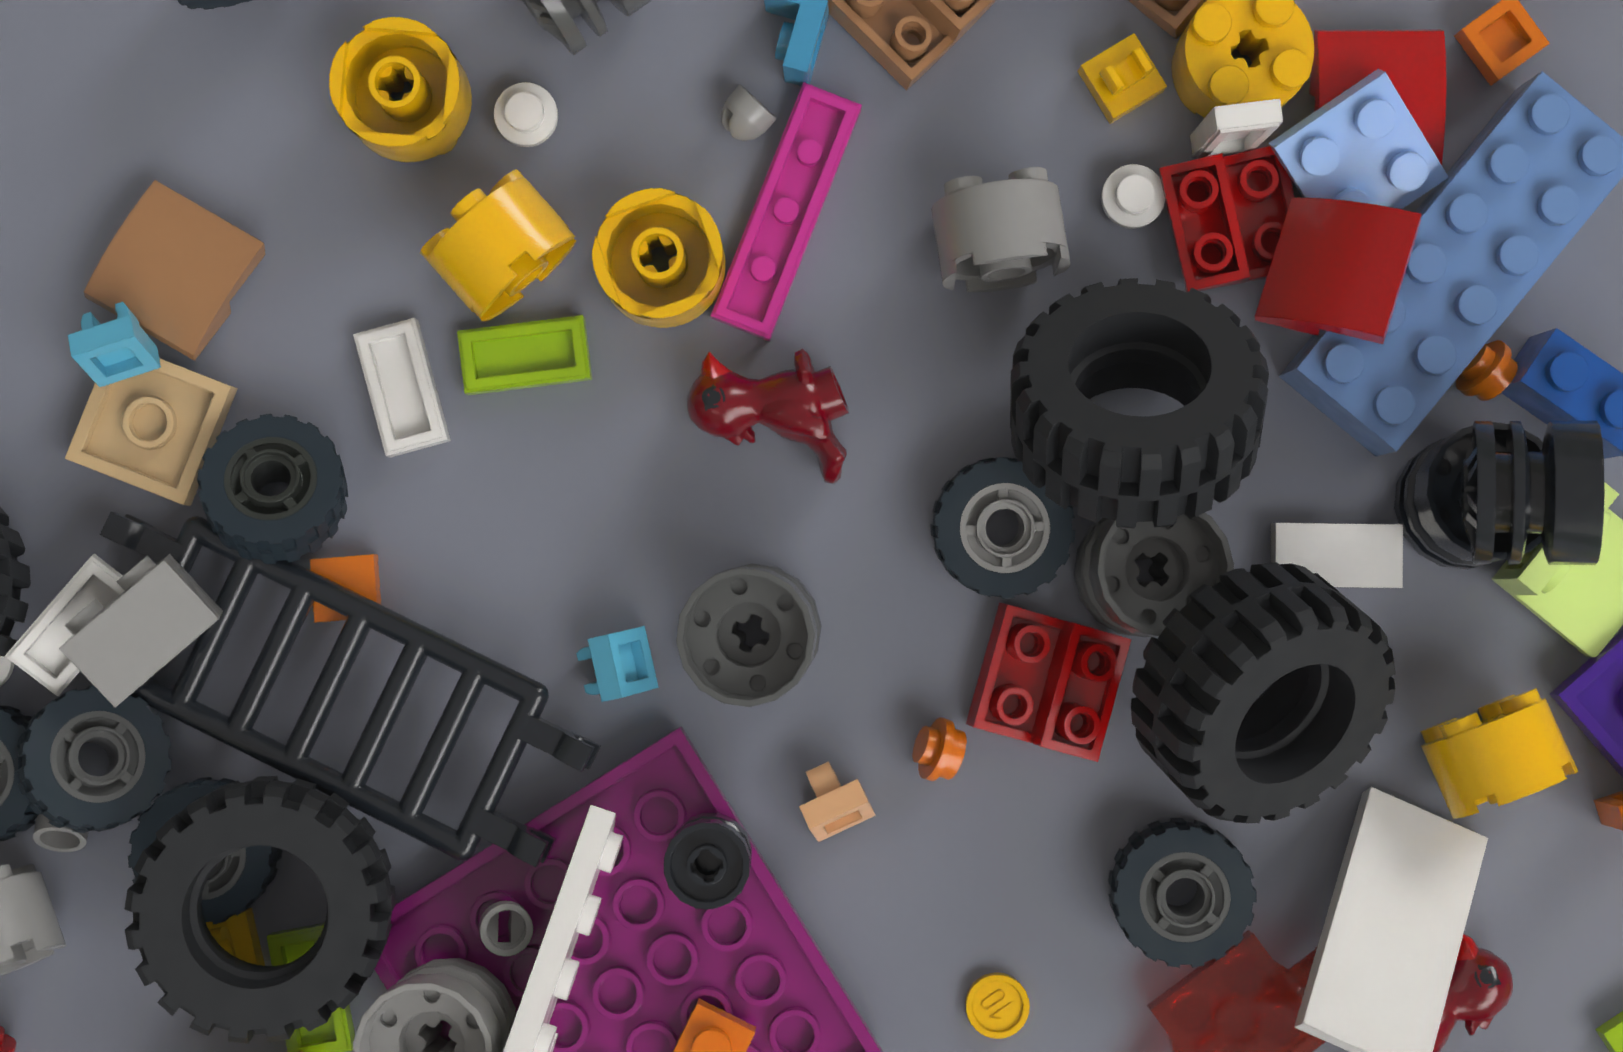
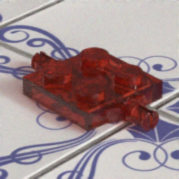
[1147,930,1326,1052]

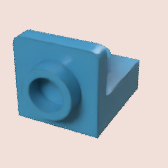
[764,0,829,86]

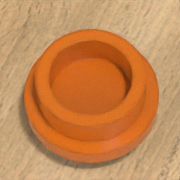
[1456,340,1518,401]
[912,717,967,781]

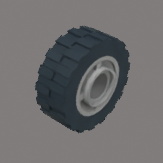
[930,457,1076,599]

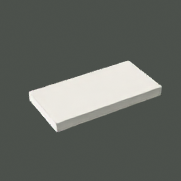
[1294,787,1488,1052]

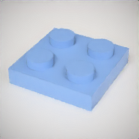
[1268,68,1449,209]

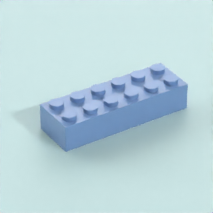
[1279,71,1623,456]

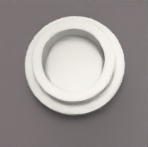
[494,82,558,147]
[1101,164,1165,229]

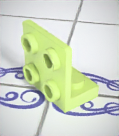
[1492,482,1623,657]

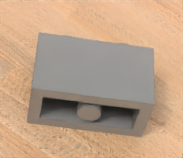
[59,554,223,707]

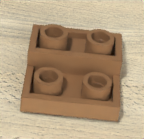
[828,0,996,91]
[84,180,266,361]

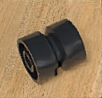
[663,812,752,909]

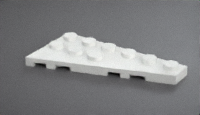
[503,805,623,1052]

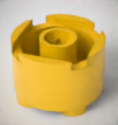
[1171,0,1314,118]
[329,17,472,162]
[420,169,576,322]
[592,188,726,328]
[1420,688,1579,819]

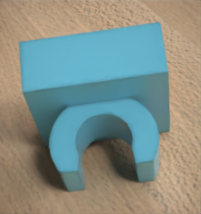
[68,302,161,387]
[576,626,659,702]

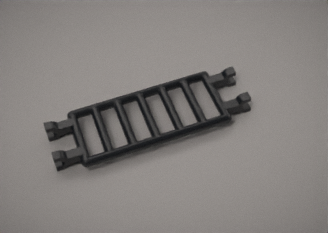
[100,512,601,867]

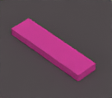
[711,82,862,342]

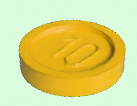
[965,972,1030,1039]

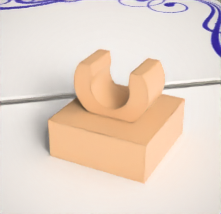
[799,761,876,842]

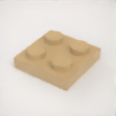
[65,358,238,506]

